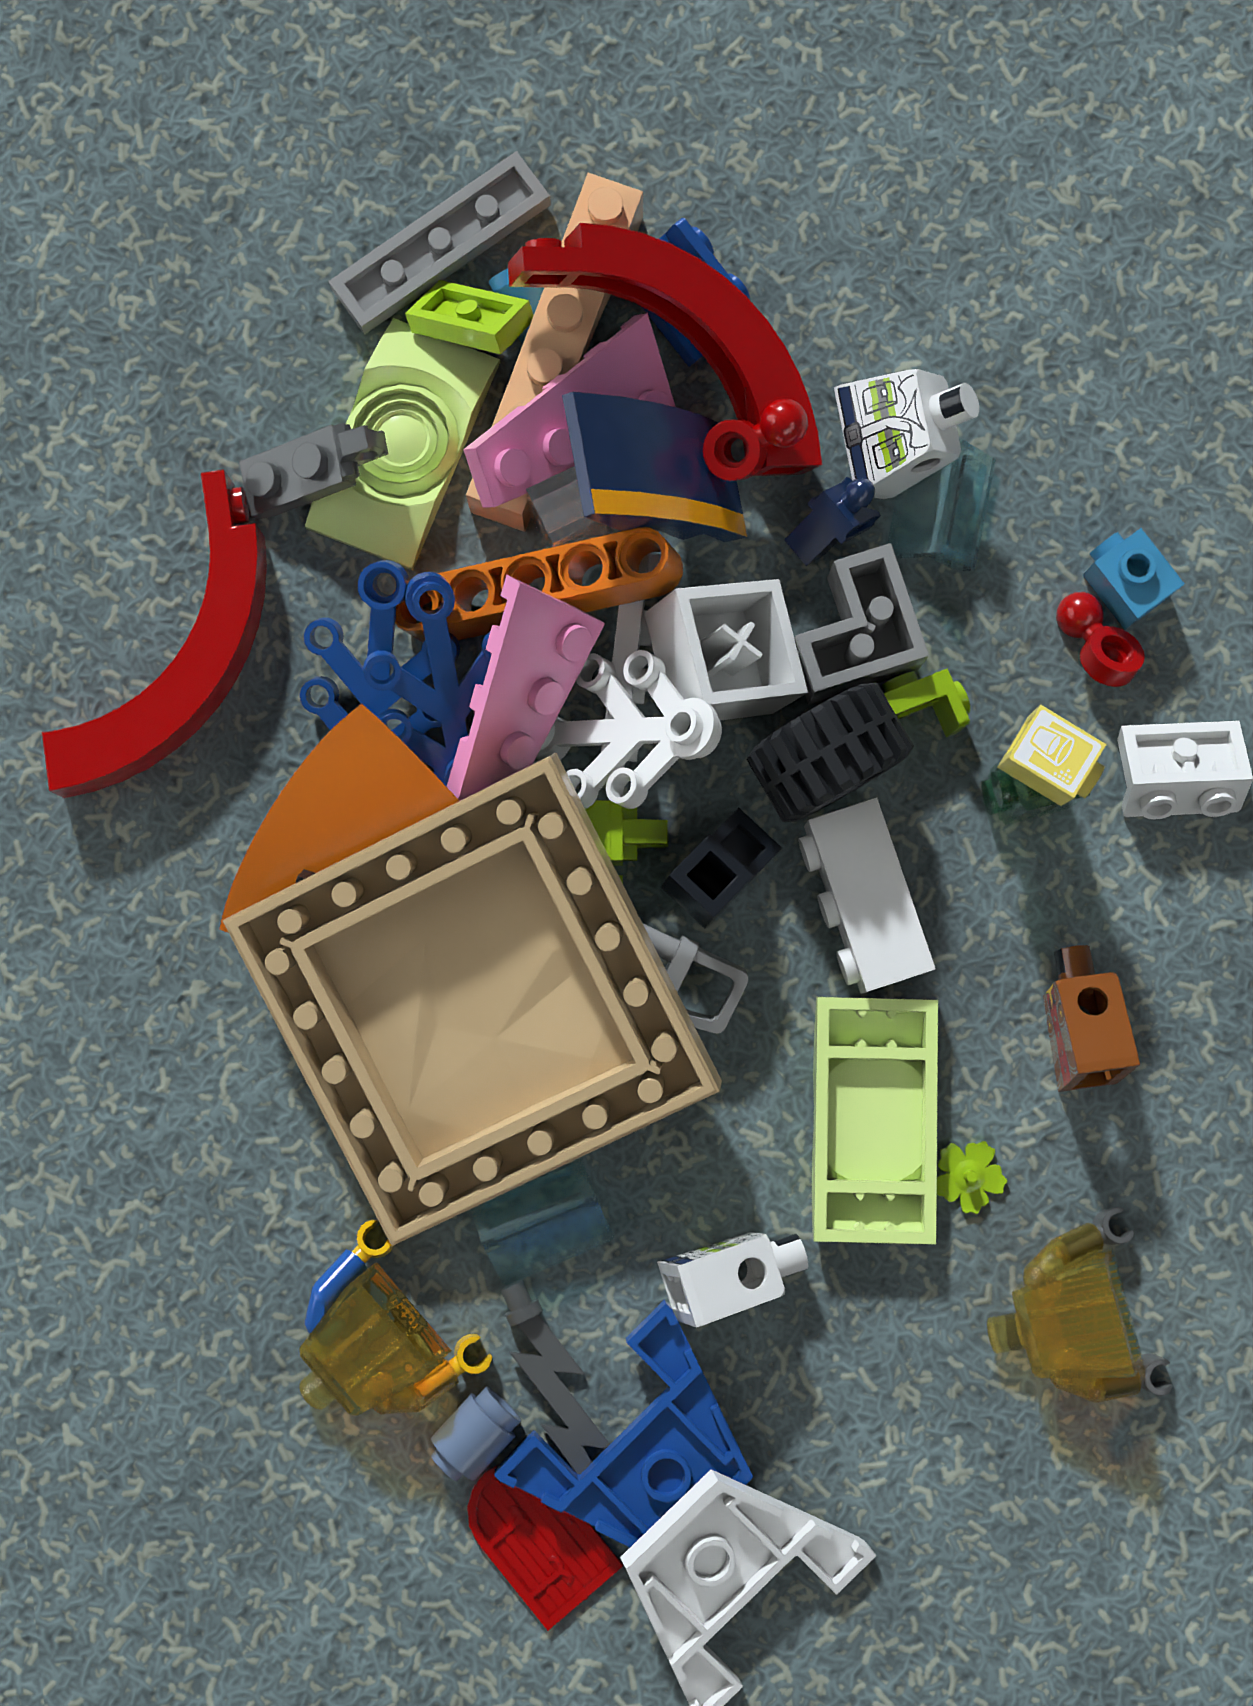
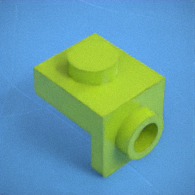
[882,668,971,737]

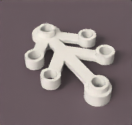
[536,650,722,809]

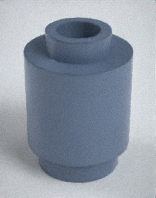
[431,1386,521,1481]

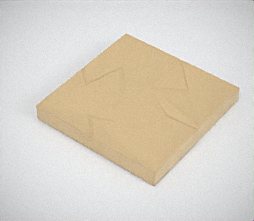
[223,753,722,1246]

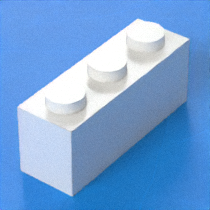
[798,798,936,994]

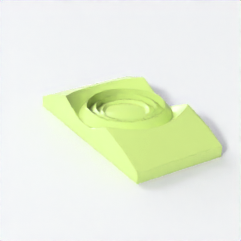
[305,318,500,571]
[812,997,938,1244]

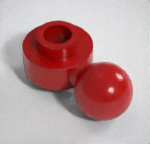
[703,398,808,481]
[1056,592,1145,687]

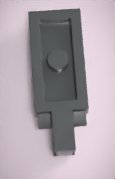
[239,423,389,519]

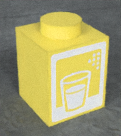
[997,705,1107,806]

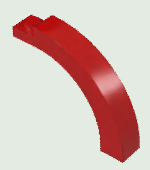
[508,223,822,476]
[42,469,267,798]

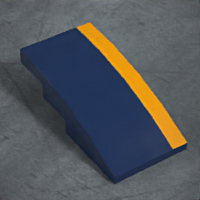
[562,392,747,542]

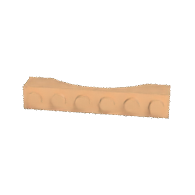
[466,173,643,532]

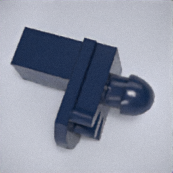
[784,477,881,566]

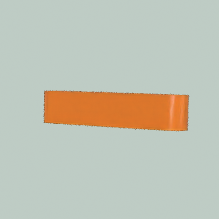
[393,527,683,642]

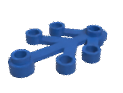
[300,560,460,736]
[363,572,491,787]

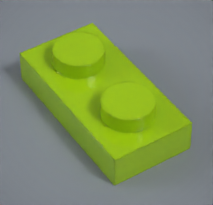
[405,280,534,354]

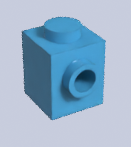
[1083,528,1185,630]

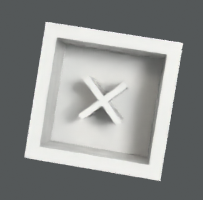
[644,579,808,720]

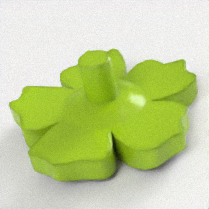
[937,1141,1007,1214]

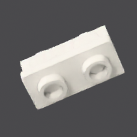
[1117,721,1253,819]

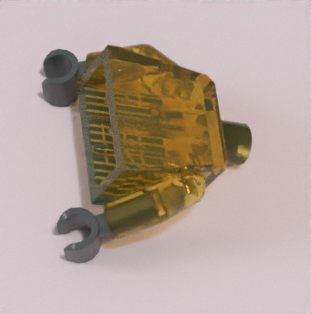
[987,1207,1172,1403]

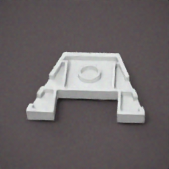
[620,1469,876,1706]

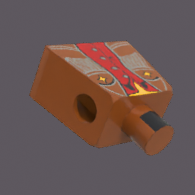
[1043,945,1140,1092]

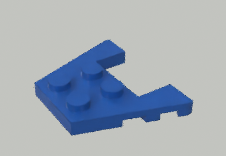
[494,1299,753,1548]

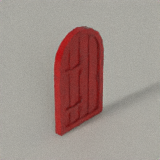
[467,1464,623,1631]

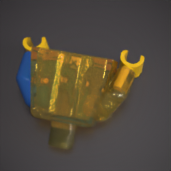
[299,1220,492,1416]

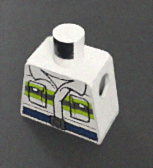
[834,369,979,499]
[657,1232,808,1328]

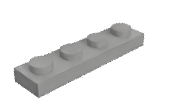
[328,151,551,335]

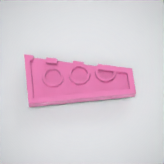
[463,313,675,508]
[447,574,605,801]

